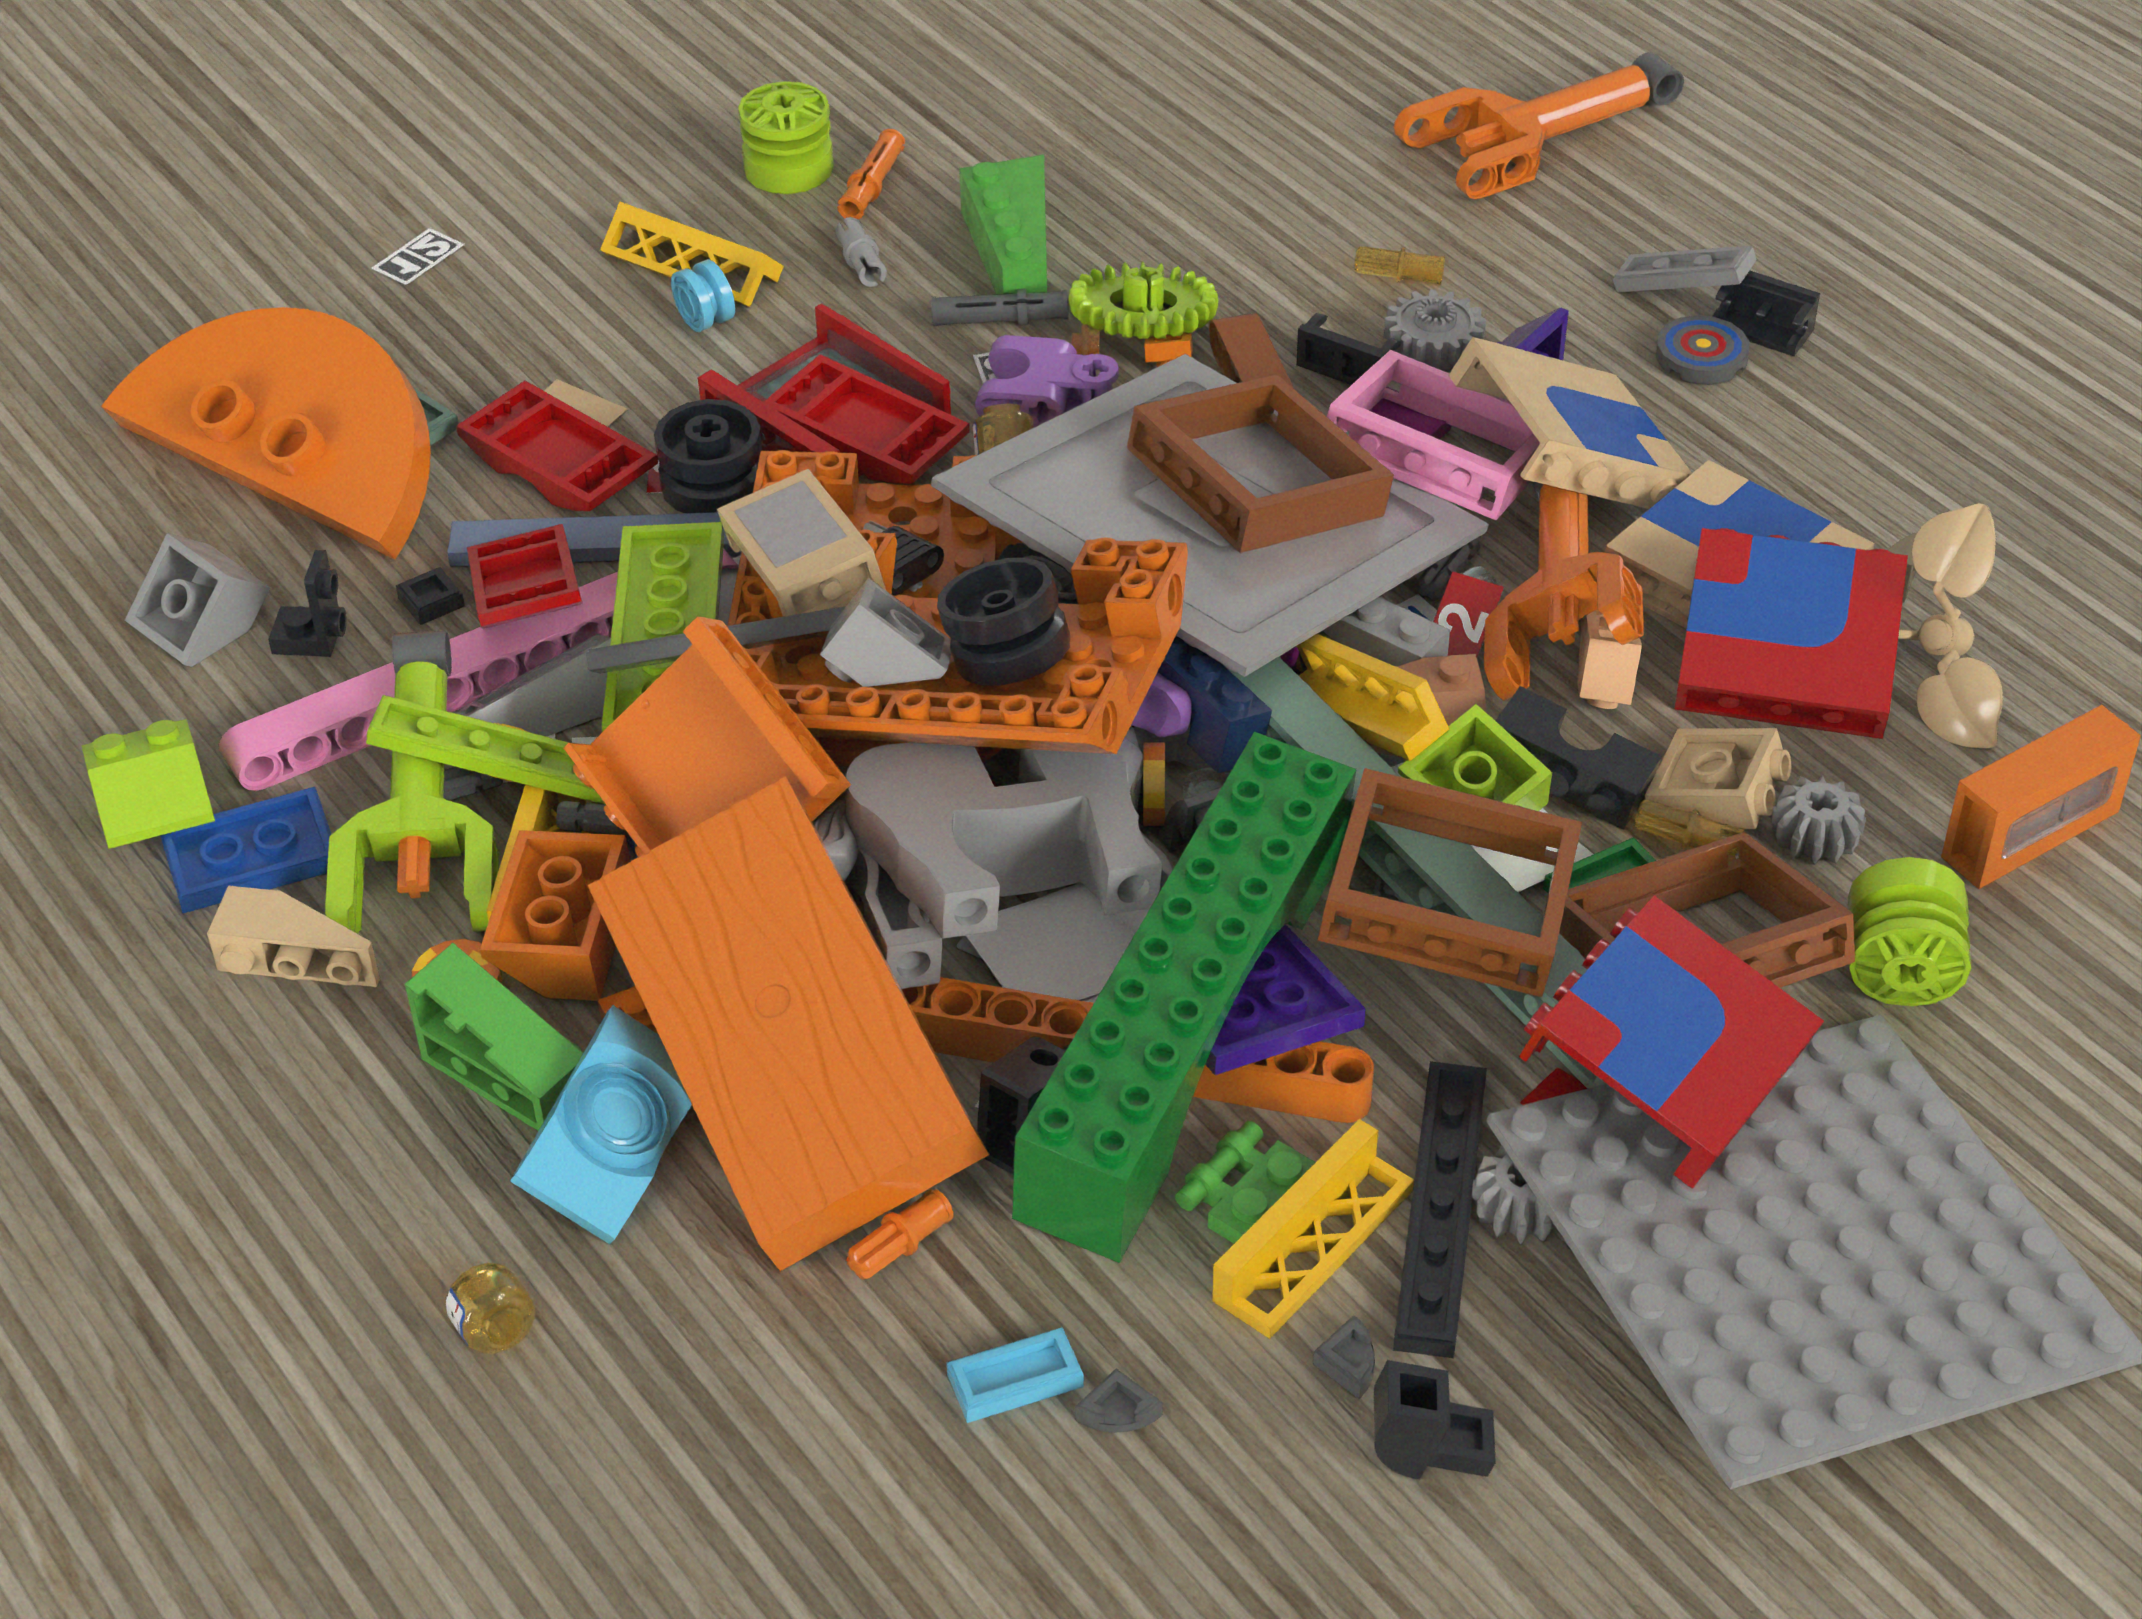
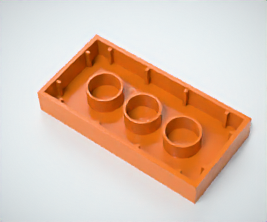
[587,776,989,1271]

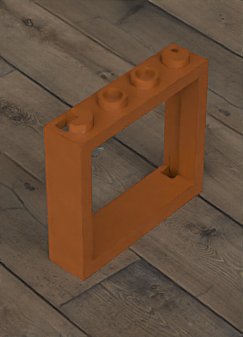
[1127,374,1394,553]
[1318,768,1582,997]
[1559,832,1855,988]

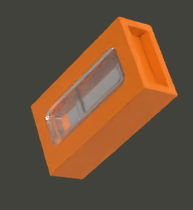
[1941,705,2141,889]

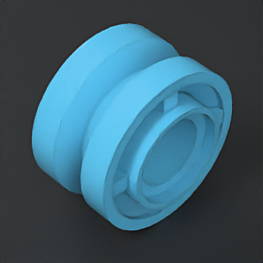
[671,259,735,332]

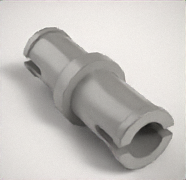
[835,217,887,287]

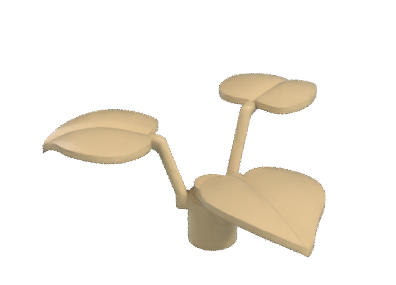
[1898,503,2003,748]

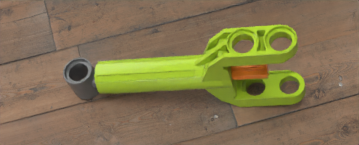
[325,630,499,934]

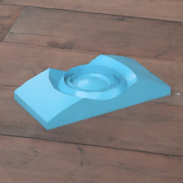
[510,1005,692,1245]

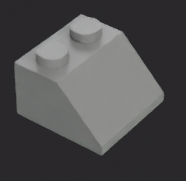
[125,533,271,667]
[820,578,951,687]

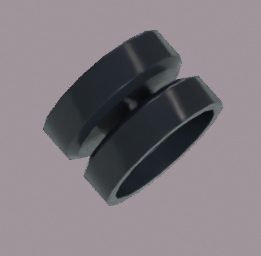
[654,399,762,514]
[937,558,1070,686]

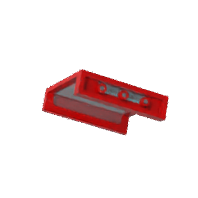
[698,303,951,477]

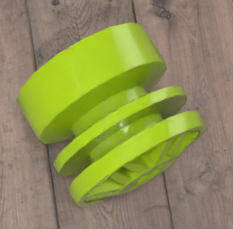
[738,81,834,194]
[1847,857,1971,1006]

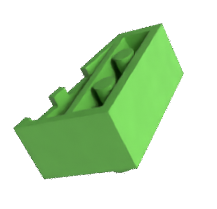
[405,943,584,1131]

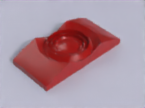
[763,354,970,484]
[456,380,658,511]
[467,524,583,629]

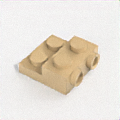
[1645,728,1791,830]

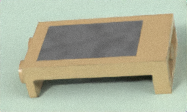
[717,469,886,617]

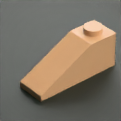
[1577,610,1642,709]

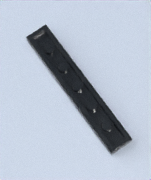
[1393,1061,1487,1359]

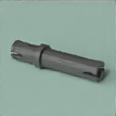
[931,288,1069,326]

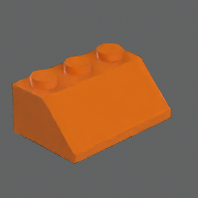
[480,830,631,1001]

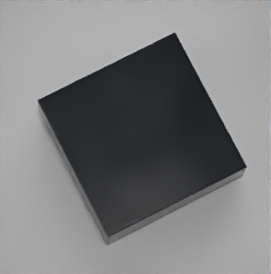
[396,567,465,625]

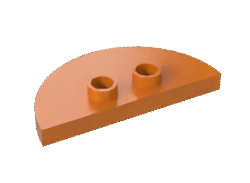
[101,307,431,560]

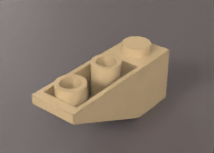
[207,886,380,987]

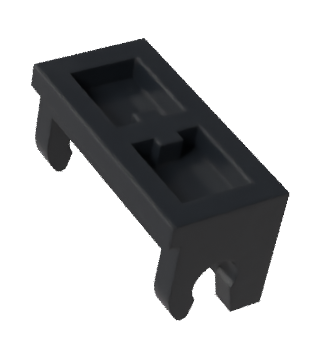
[1712,270,1820,356]
[1296,313,1401,385]

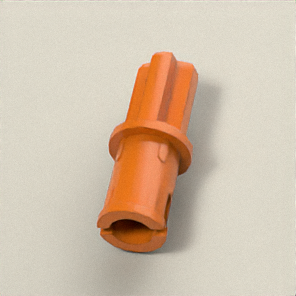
[846,1188,954,1279]

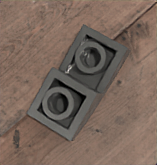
[1161,787,1221,853]

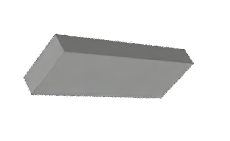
[1613,246,1757,292]

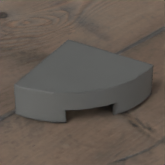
[1313,1315,1375,1399]
[1075,1369,1163,1432]

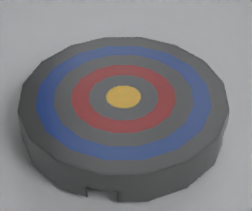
[1656,315,1749,385]

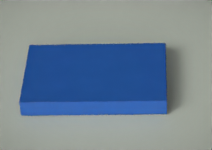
[160,787,331,913]

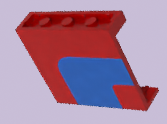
[1674,528,1908,739]
[1519,895,1824,1189]

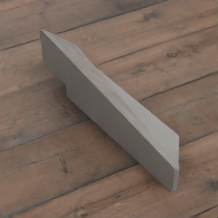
[457,634,611,737]

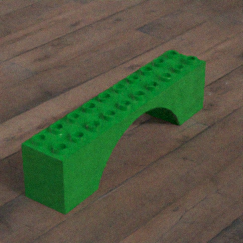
[1012,732,1357,1263]

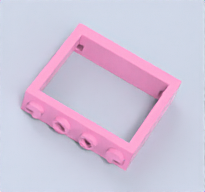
[1327,350,1540,520]

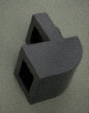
[1374,1360,1496,1480]

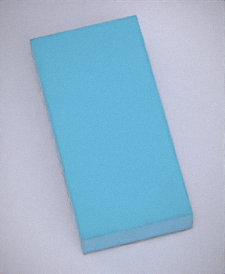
[947,1327,1084,1423]

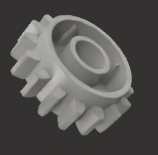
[1384,289,1486,370]

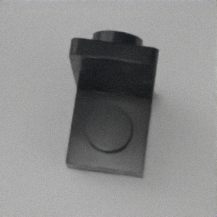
[268,550,347,657]

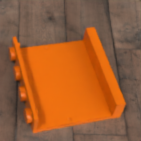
[563,616,851,857]

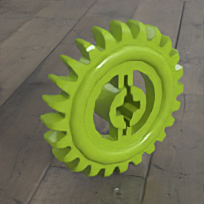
[1068,262,1218,339]

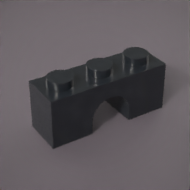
[1496,686,1662,830]

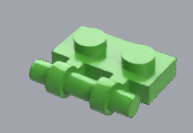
[1175,1121,1315,1243]

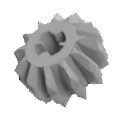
[1771,775,1866,865]
[1472,1145,1557,1245]

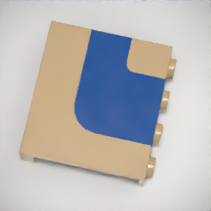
[1448,337,1692,509]
[1605,460,1874,629]

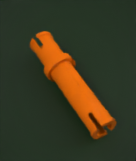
[837,128,905,220]

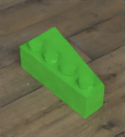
[959,154,1047,294]

